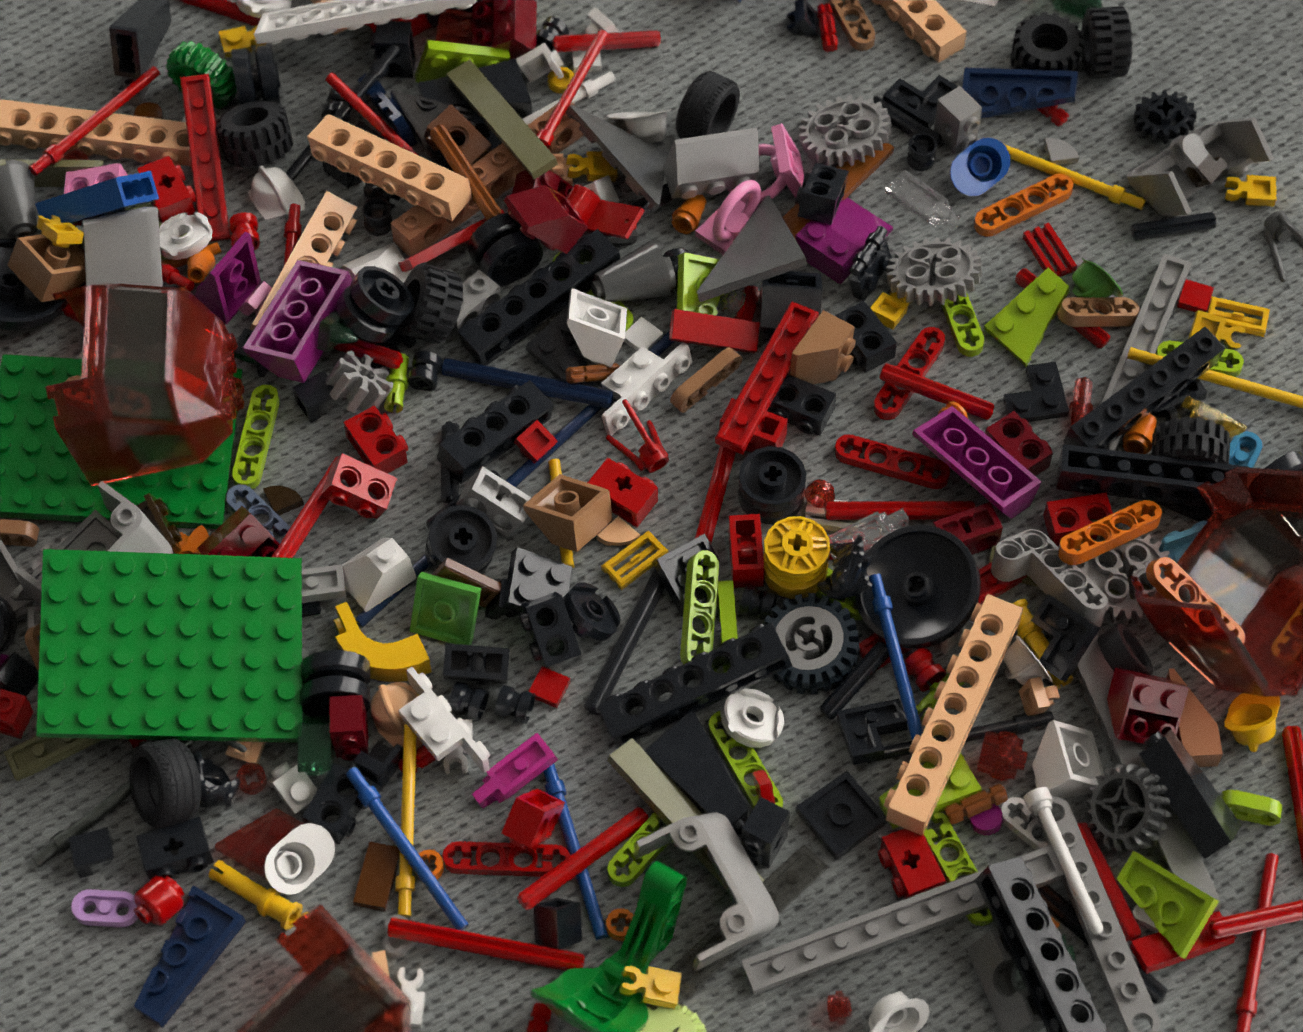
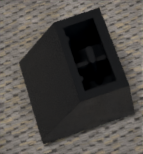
[759,271,822,334]

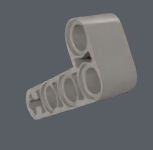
[991,529,1108,628]

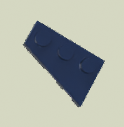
[357,73,417,147]

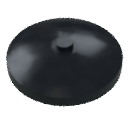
[0,238,69,330]
[855,525,980,649]

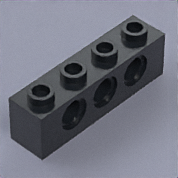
[437,380,554,484]

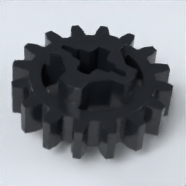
[1134,90,1197,144]

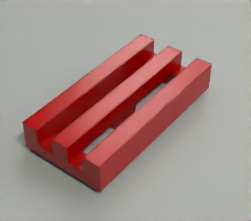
[1023,222,1077,277]

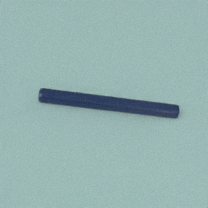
[441,358,613,408]

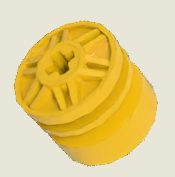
[763,516,830,599]

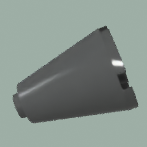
[0,160,37,241]
[591,240,676,302]

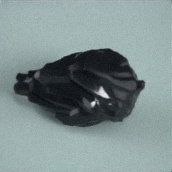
[817,535,872,600]
[193,751,240,808]

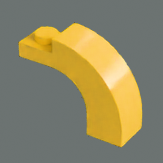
[333,602,432,682]

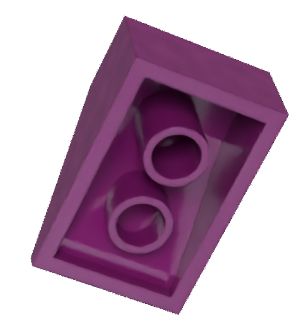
[795,198,894,285]
[195,231,262,324]

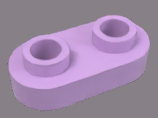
[71,889,138,927]

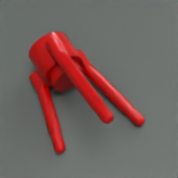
[606,399,669,473]

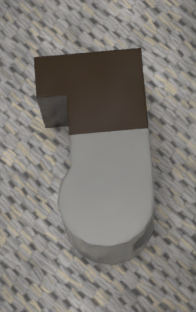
[1169,133,1228,188]

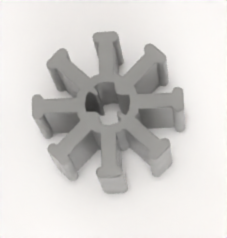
[326,351,393,413]

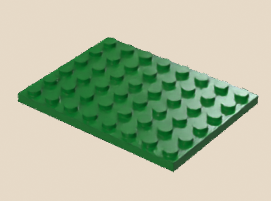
[0,354,243,529]
[36,549,302,743]

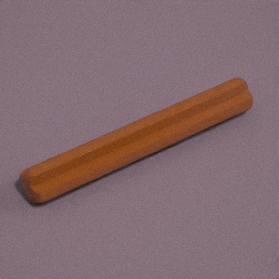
[430,124,501,220]

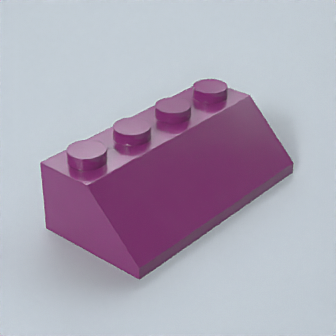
[243,260,352,383]
[912,406,1042,519]

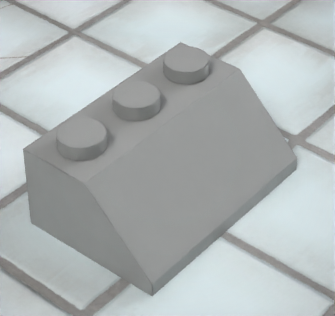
[663,127,759,199]

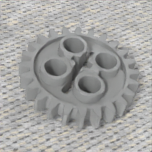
[799,95,892,167]
[886,237,982,306]
[1077,527,1176,625]

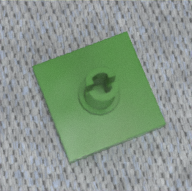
[409,572,481,645]

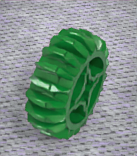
[165,41,237,109]

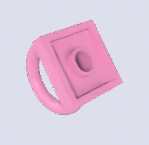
[728,123,805,204]
[695,180,761,255]

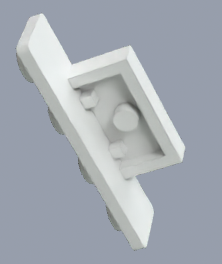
[601,342,693,436]
[399,666,490,773]

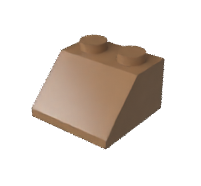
[7,234,86,302]
[790,310,856,384]
[523,474,613,552]

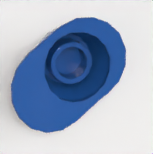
[950,138,1010,196]

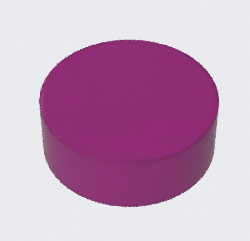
[970,803,1003,835]

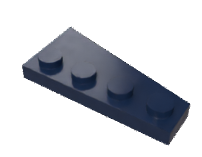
[962,68,1078,119]
[134,885,246,1028]

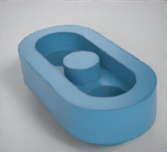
[1229,431,1263,475]

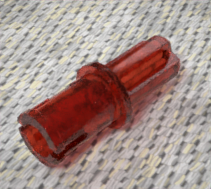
[1069,377,1093,428]

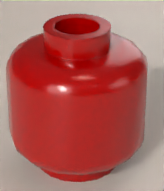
[134,876,184,926]

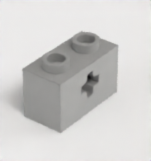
[934,86,982,155]

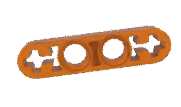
[974,174,1073,237]
[1058,500,1162,565]
[1146,557,1245,653]

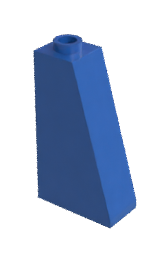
[35,171,159,224]

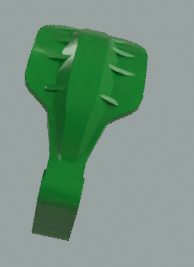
[530,861,687,1032]

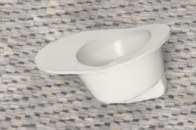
[607,109,672,143]
[248,166,305,220]
[1003,635,1052,685]
[264,823,335,895]
[869,991,930,1032]

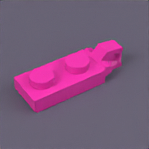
[472,733,558,809]

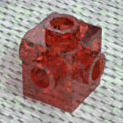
[976,730,1028,781]

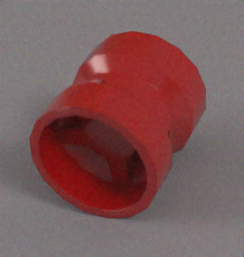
[229,212,260,250]
[904,647,946,692]

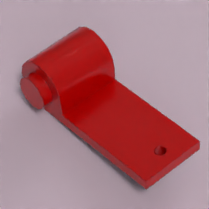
[567,184,645,240]

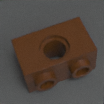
[424,104,492,168]

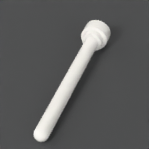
[1024,787,1103,935]

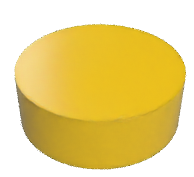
[547,67,574,94]

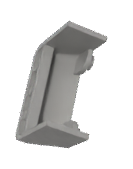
[1126,117,1274,218]
[15,481,173,604]
[633,813,779,972]

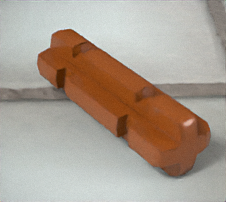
[565,363,620,383]
[945,784,1008,824]

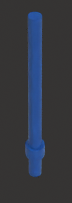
[869,574,923,741]
[543,764,608,940]
[346,767,469,930]

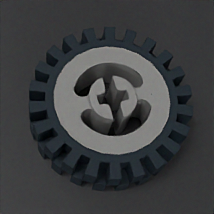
[764,593,860,695]

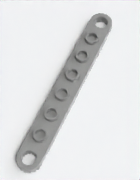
[1037,797,1160,1032]

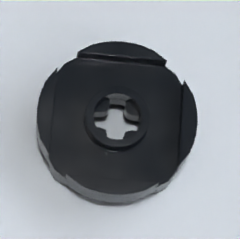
[562,582,621,641]

